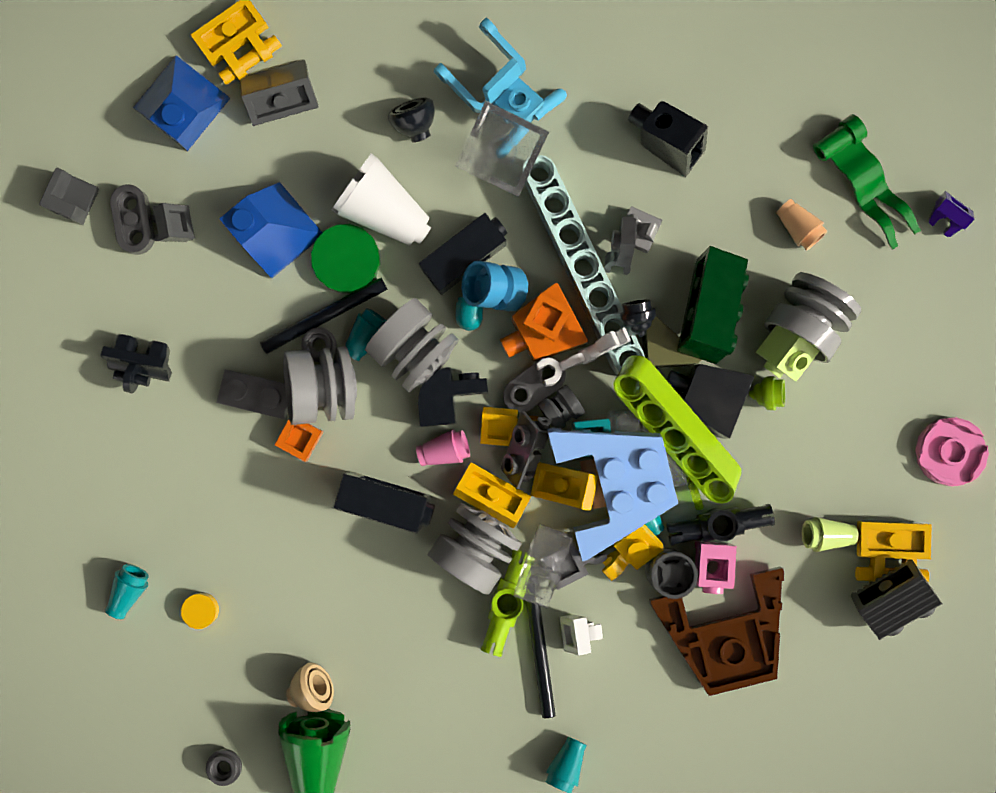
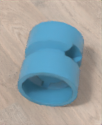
[462,261,528,312]

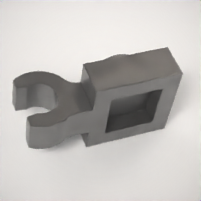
[604,216,636,275]

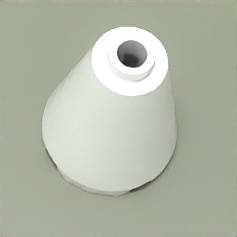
[332,153,431,246]

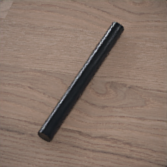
[260,277,388,354]
[524,576,556,719]

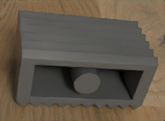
[851,559,942,640]

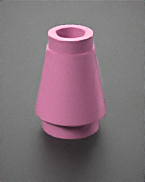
[416,429,470,466]

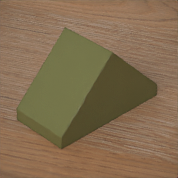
[642,316,701,368]

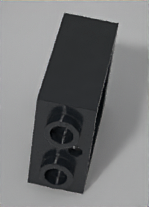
[333,472,435,533]

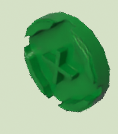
[311,224,380,293]

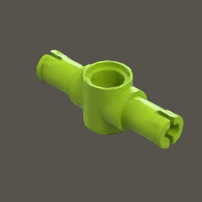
[480,549,534,657]

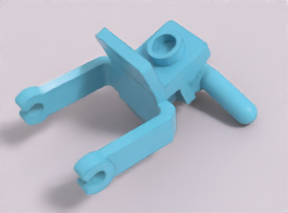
[433,18,567,160]

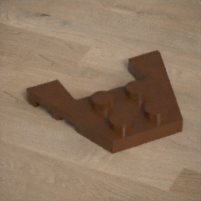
[649,566,784,696]

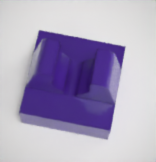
[929,191,975,237]

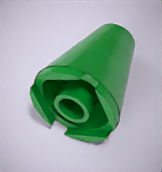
[278,709,351,793]

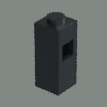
[418,213,508,295]

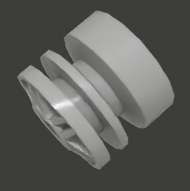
[765,272,861,363]
[365,298,459,392]
[283,346,357,425]
[427,503,522,595]

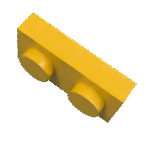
[453,462,531,529]
[530,462,598,511]

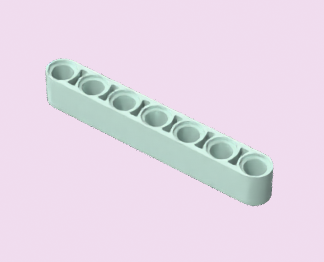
[524,155,645,375]

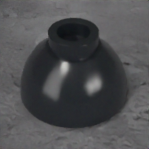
[388,97,435,143]

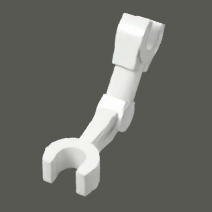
[536,328,631,387]

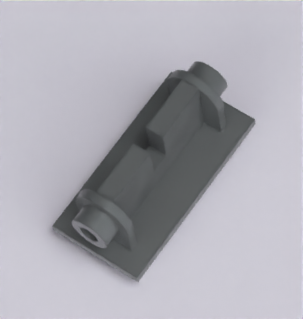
[500,411,552,489]

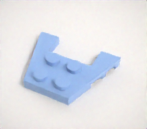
[547,428,678,561]

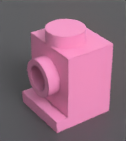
[695,541,737,594]

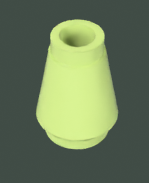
[802,517,858,552]

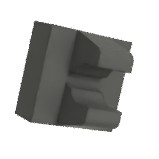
[150,203,195,242]

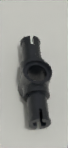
[666,504,775,546]

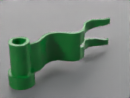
[813,114,921,250]

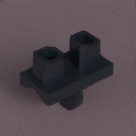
[100,334,172,394]

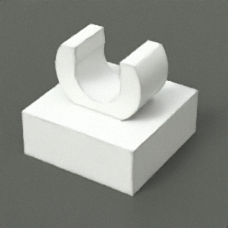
[560,614,603,655]

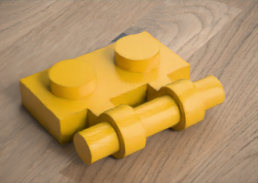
[190,0,282,85]
[855,521,932,583]

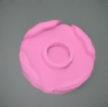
[915,417,989,487]

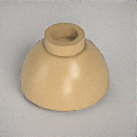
[286,662,334,712]

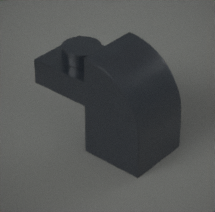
[418,367,488,427]

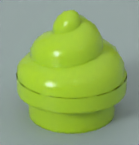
[749,376,786,411]

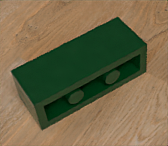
[677,246,749,364]

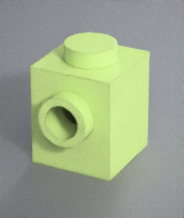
[756,326,820,381]

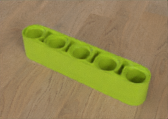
[613,355,742,504]

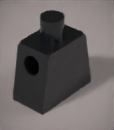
[628,101,708,177]
[666,364,754,439]

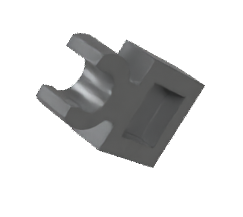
[540,542,607,590]

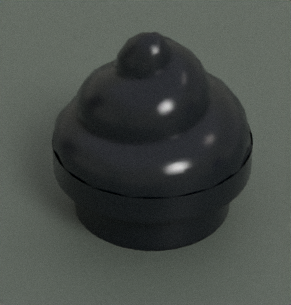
[620,299,656,337]

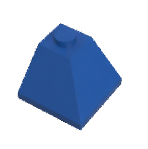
[133,55,230,151]
[219,182,322,278]

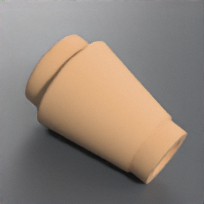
[776,199,828,250]

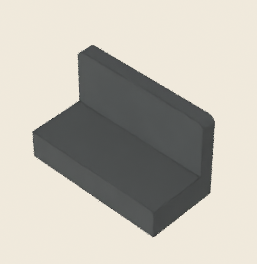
[240,60,319,126]

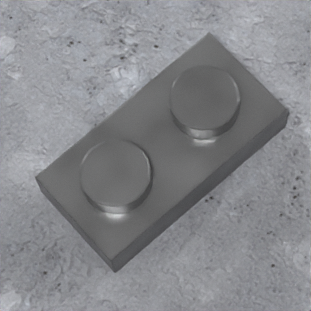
[216,369,288,419]

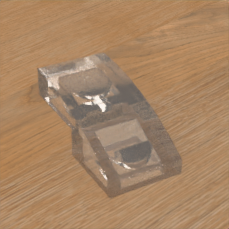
[514,524,573,608]

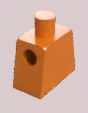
[500,282,588,362]

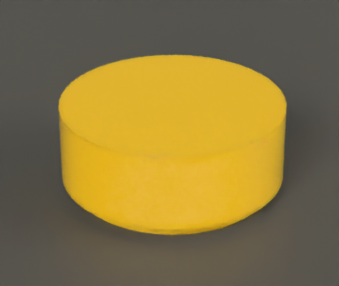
[181,592,219,629]

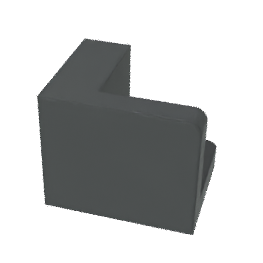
[39,167,99,225]

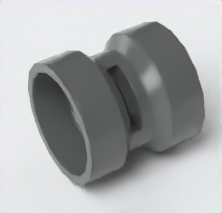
[537,385,585,429]

